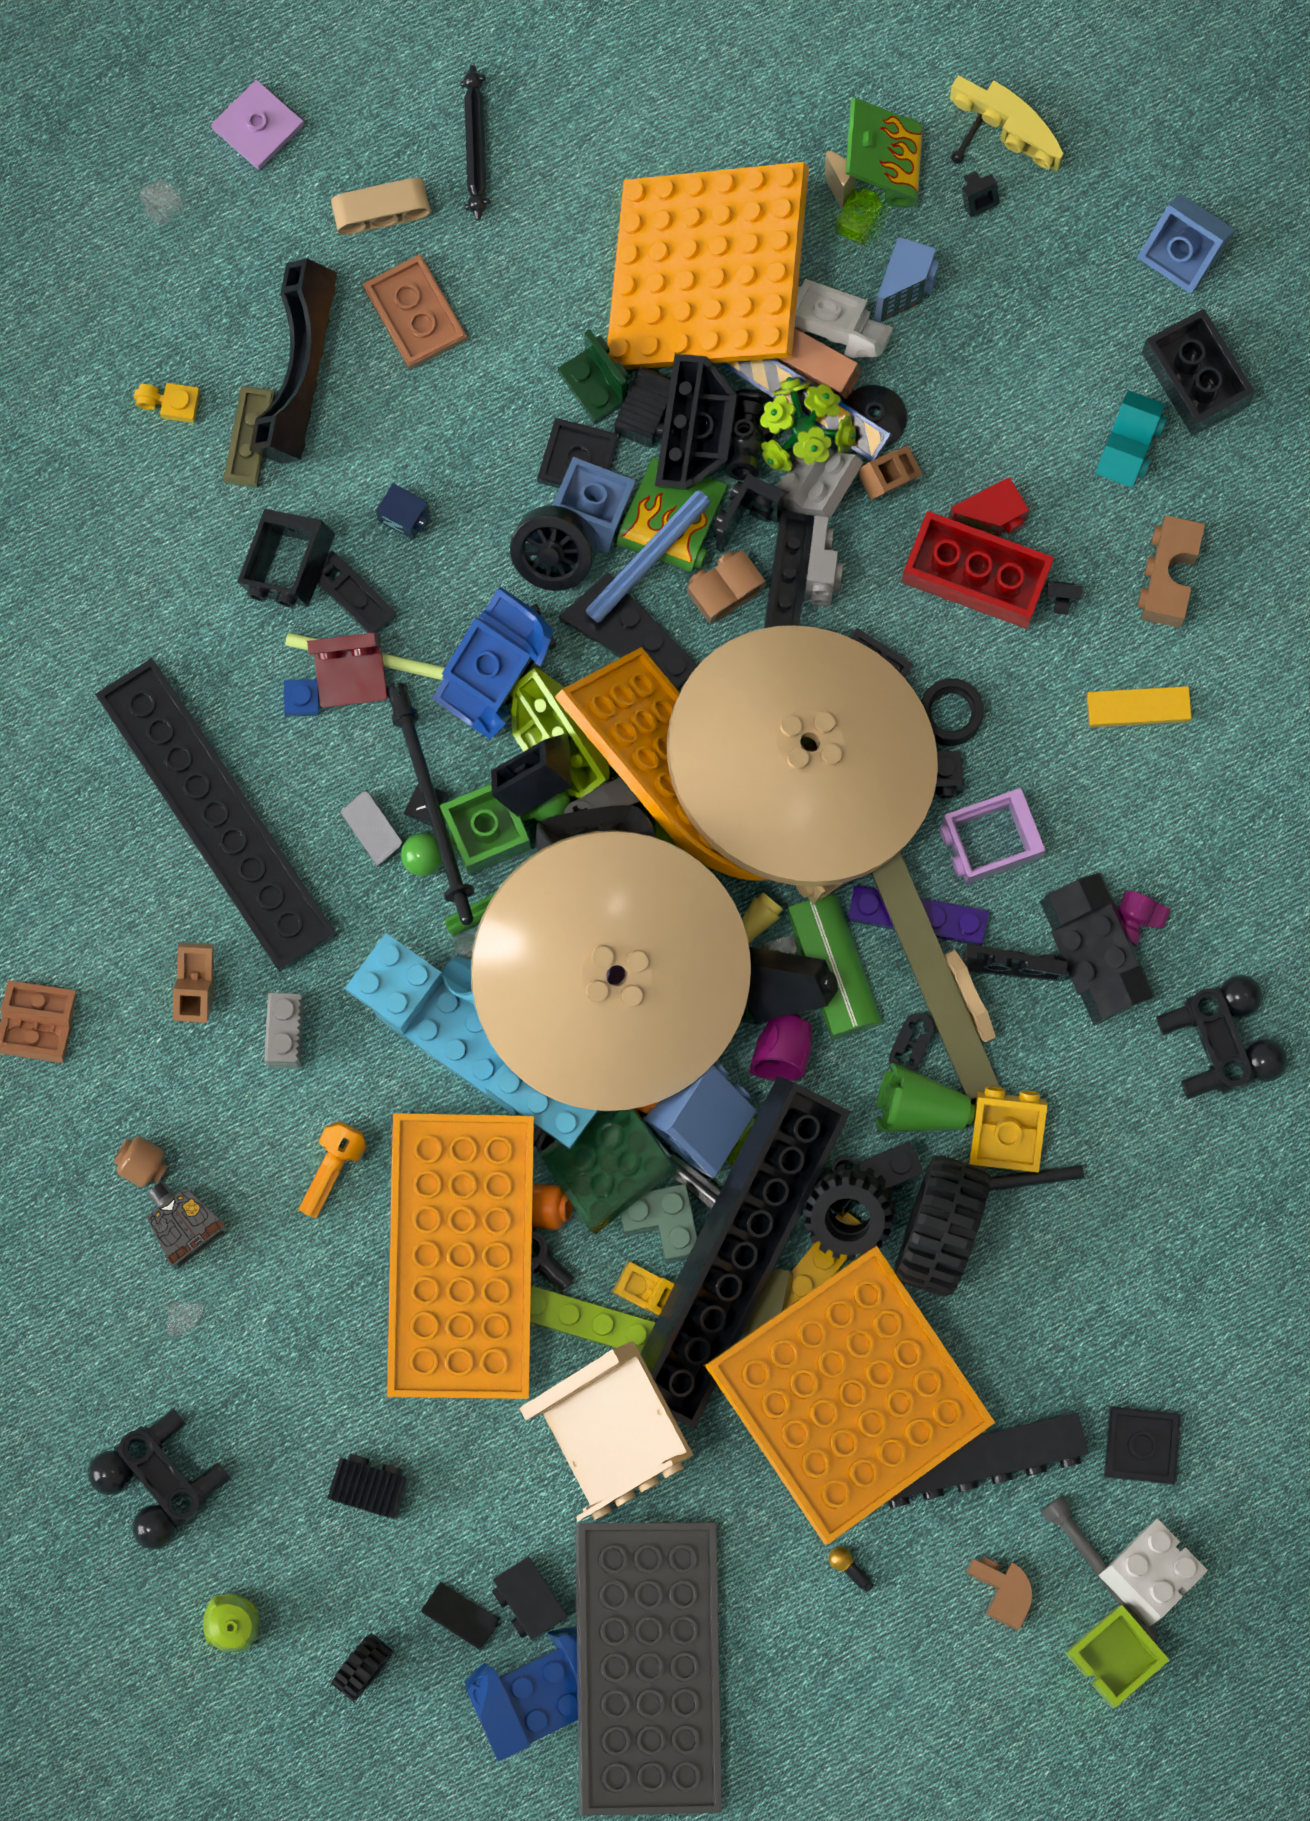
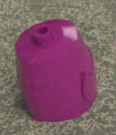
[749,1013,812,1081]

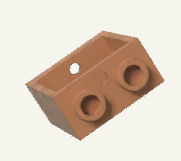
[776,328,863,400]

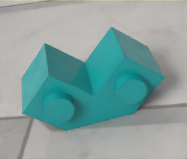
[1095,390,1167,488]

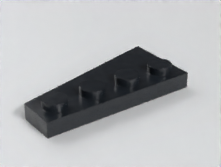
[559,572,698,690]

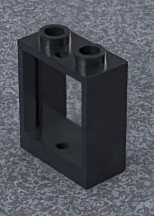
[237,509,336,608]

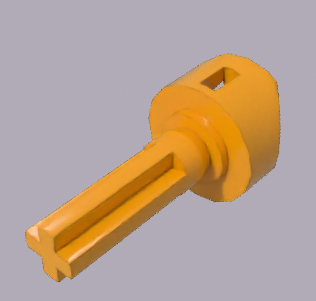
[298,1121,367,1219]

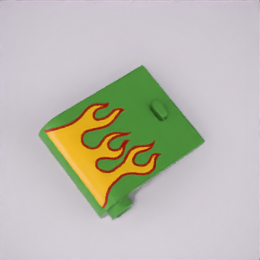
[845,97,923,208]
[616,457,728,573]

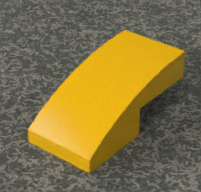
[611,1262,674,1317]

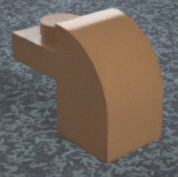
[857,445,923,501]
[173,942,215,1023]
[965,1556,1032,1631]

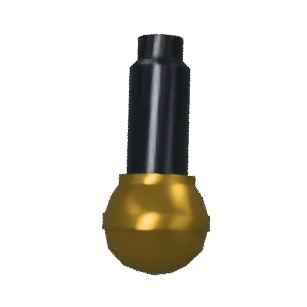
[828,1546,874,1592]

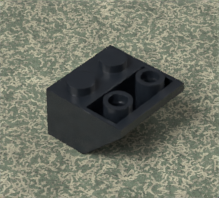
[491,733,572,817]

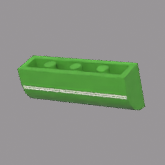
[787,895,884,1041]

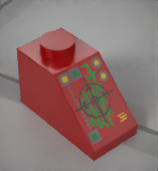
[949,477,1029,536]

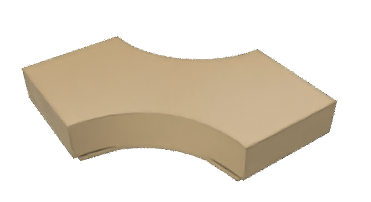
[944,950,996,1042]

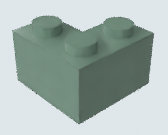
[617,1184,697,1264]

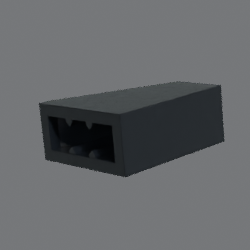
[747,947,839,1023]

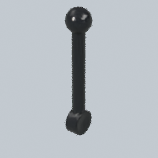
[951,112,983,164]

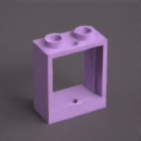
[939,788,1046,885]

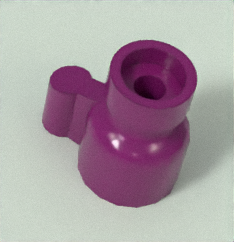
[1118,890,1171,946]

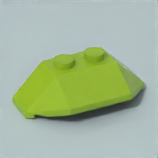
[511,668,609,798]

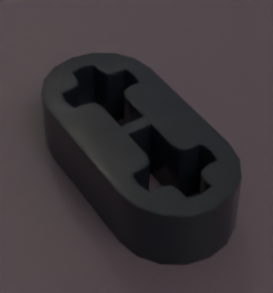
[888,1013,934,1072]

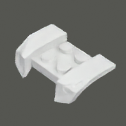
[795,279,893,358]

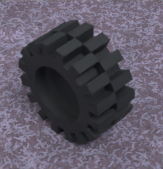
[331,1633,394,1702]

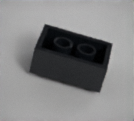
[1142,309,1255,436]

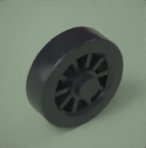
[510,505,597,591]

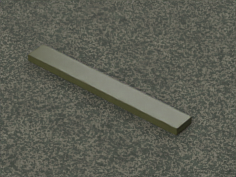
[871,852,1000,1100]

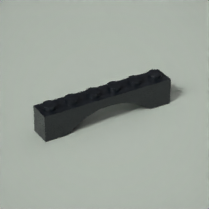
[250,258,337,464]

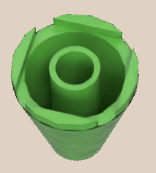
[875,1063,975,1132]

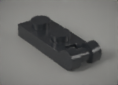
[317,550,397,633]

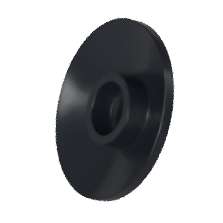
[844,385,907,448]

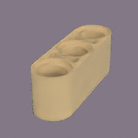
[331,178,431,235]

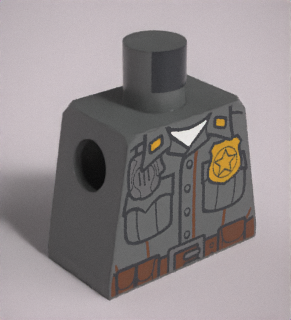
[147,1181,229,1270]

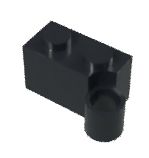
[832,1141,924,1205]

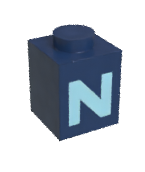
[376,483,431,540]

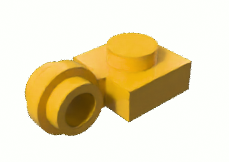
[133,383,200,423]

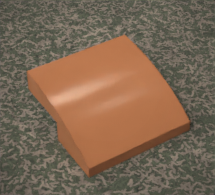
[0,980,76,1063]

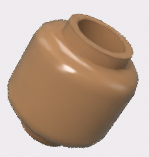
[113,1136,168,1188]

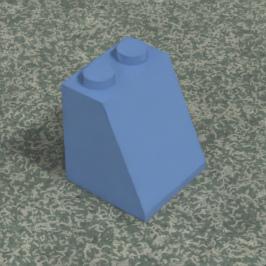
[644,1062,757,1178]

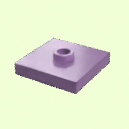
[211,80,304,170]

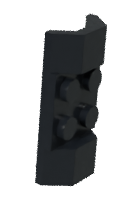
[1040,872,1156,1026]

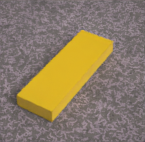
[1086,686,1192,728]

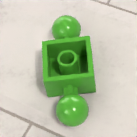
[401,784,570,877]

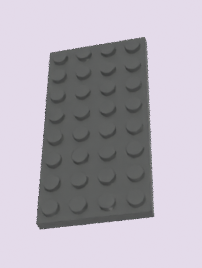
[575,1523,722,1816]

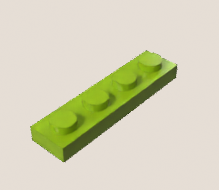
[530,1286,655,1353]

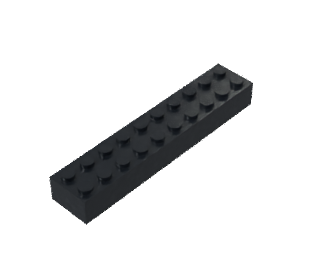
[640,1076,851,1428]

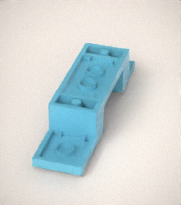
[345,933,599,1149]

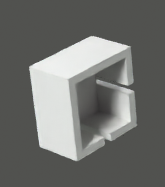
[1099,1519,1208,1627]

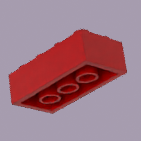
[901,511,1054,629]

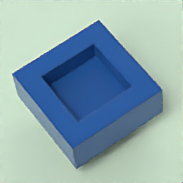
[284,680,319,717]

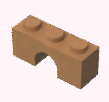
[1137,515,1205,628]

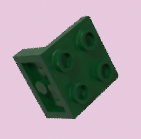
[558,329,629,424]

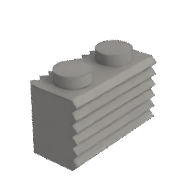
[264,993,306,1069]

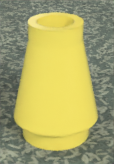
[742,892,783,943]

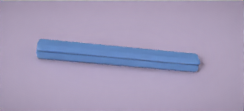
[586,490,711,622]

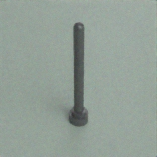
[1040,1495,1158,1642]

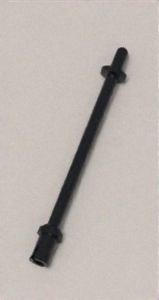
[386,683,474,925]

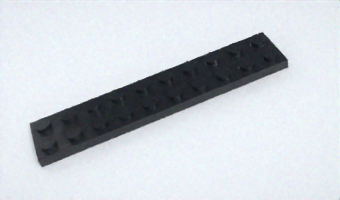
[95,658,337,972]

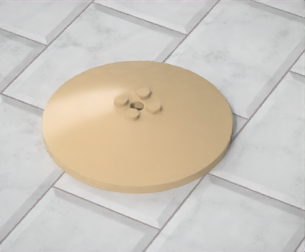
[667,625,938,886]
[471,830,751,1111]

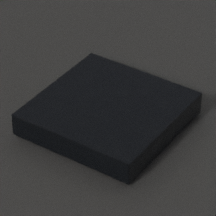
[537,418,619,488]
[1103,1406,1181,1485]

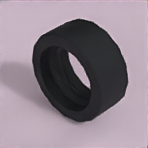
[921,678,984,746]

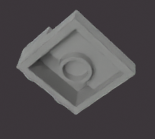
[776,447,864,518]
[805,516,843,606]

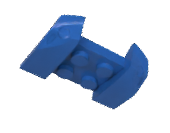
[432,587,553,739]
[465,1627,578,1762]

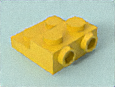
[969,1086,1047,1173]

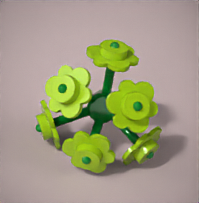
[760,377,856,471]

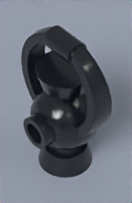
[725,389,775,481]

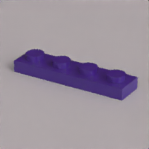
[848,885,989,946]

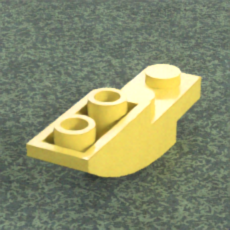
[950,75,1064,171]

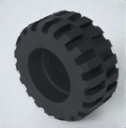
[895,1155,991,1297]

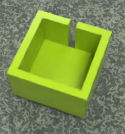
[1064,1605,1169,1708]

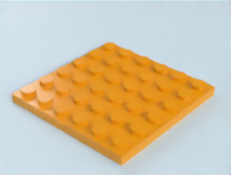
[607,162,809,370]
[705,1246,995,1545]

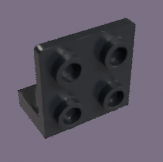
[713,474,784,552]

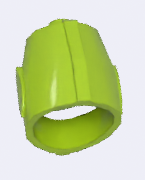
[203,1594,260,1653]

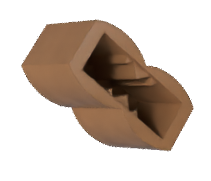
[687,550,766,625]

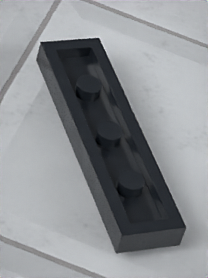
[763,510,814,628]

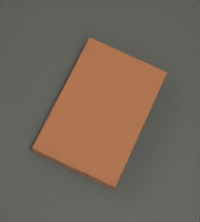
[362,254,467,370]

